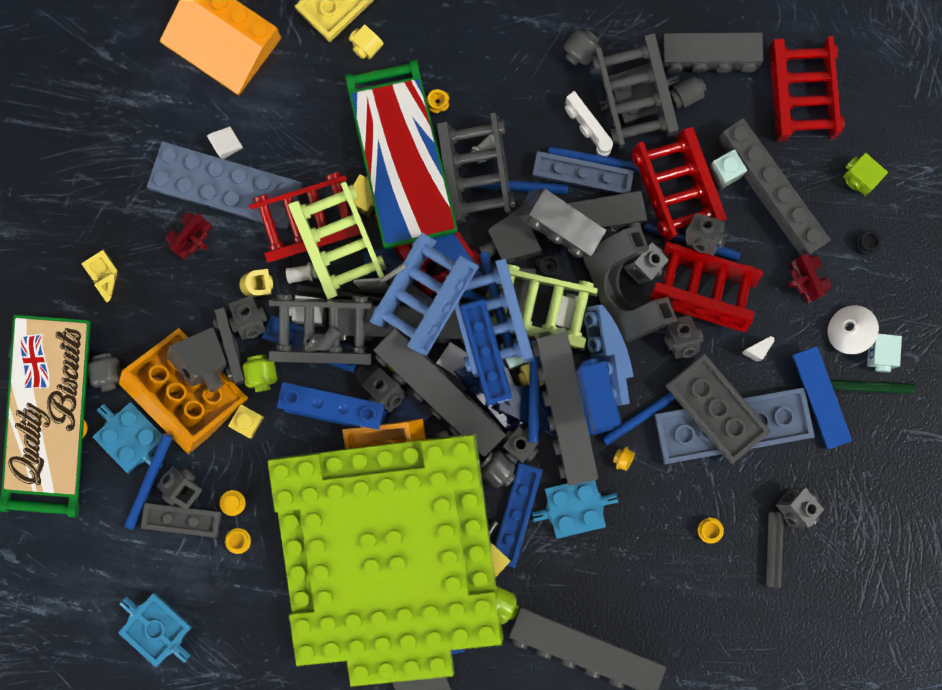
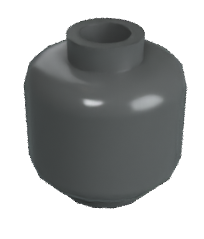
[564,28,600,66]
[87,353,122,392]
[479,451,515,488]

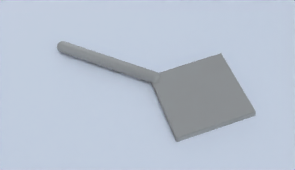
[353,264,406,294]

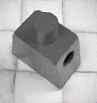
[478,209,541,264]
[166,327,226,392]

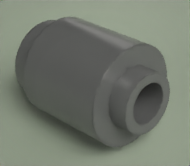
[669,76,706,109]

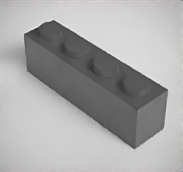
[660,33,763,73]
[546,191,647,244]

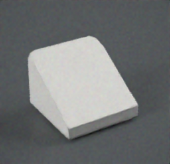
[207,127,243,159]
[741,336,774,362]

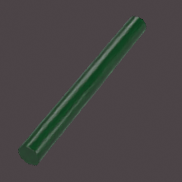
[830,380,916,394]

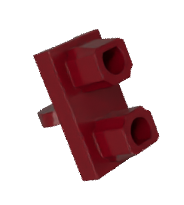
[165,212,213,260]
[787,254,832,303]

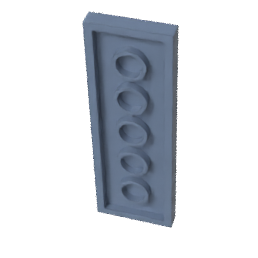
[147,142,303,231]
[654,388,815,464]

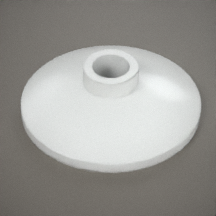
[828,305,879,354]

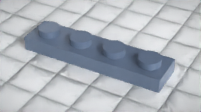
[532,151,634,195]

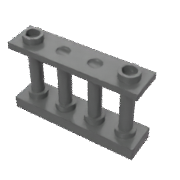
[592,33,679,149]
[437,113,517,224]
[269,293,374,364]

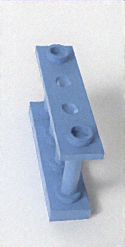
[369,232,479,356]
[446,259,534,377]

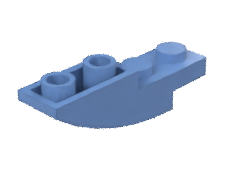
[584,305,634,405]

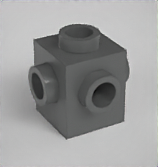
[686,213,727,256]
[623,242,668,285]
[229,295,267,340]
[665,315,703,359]
[362,367,407,412]
[502,427,539,464]
[157,466,202,510]
[776,487,824,528]

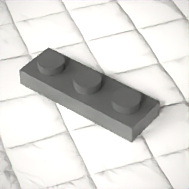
[213,308,245,385]
[141,503,222,538]

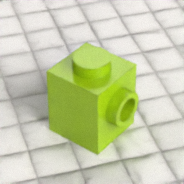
[843,153,888,196]

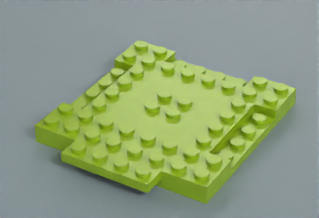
[268,433,503,686]

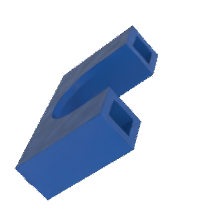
[576,359,621,436]

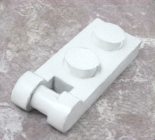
[565,91,613,156]

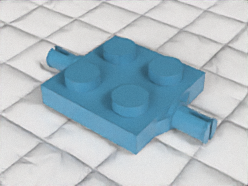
[93,402,163,474]
[532,480,618,539]
[118,593,193,667]

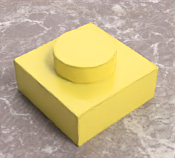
[228,404,264,439]

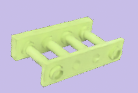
[289,181,387,299]
[490,264,598,350]

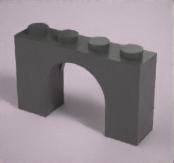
[583,227,677,343]

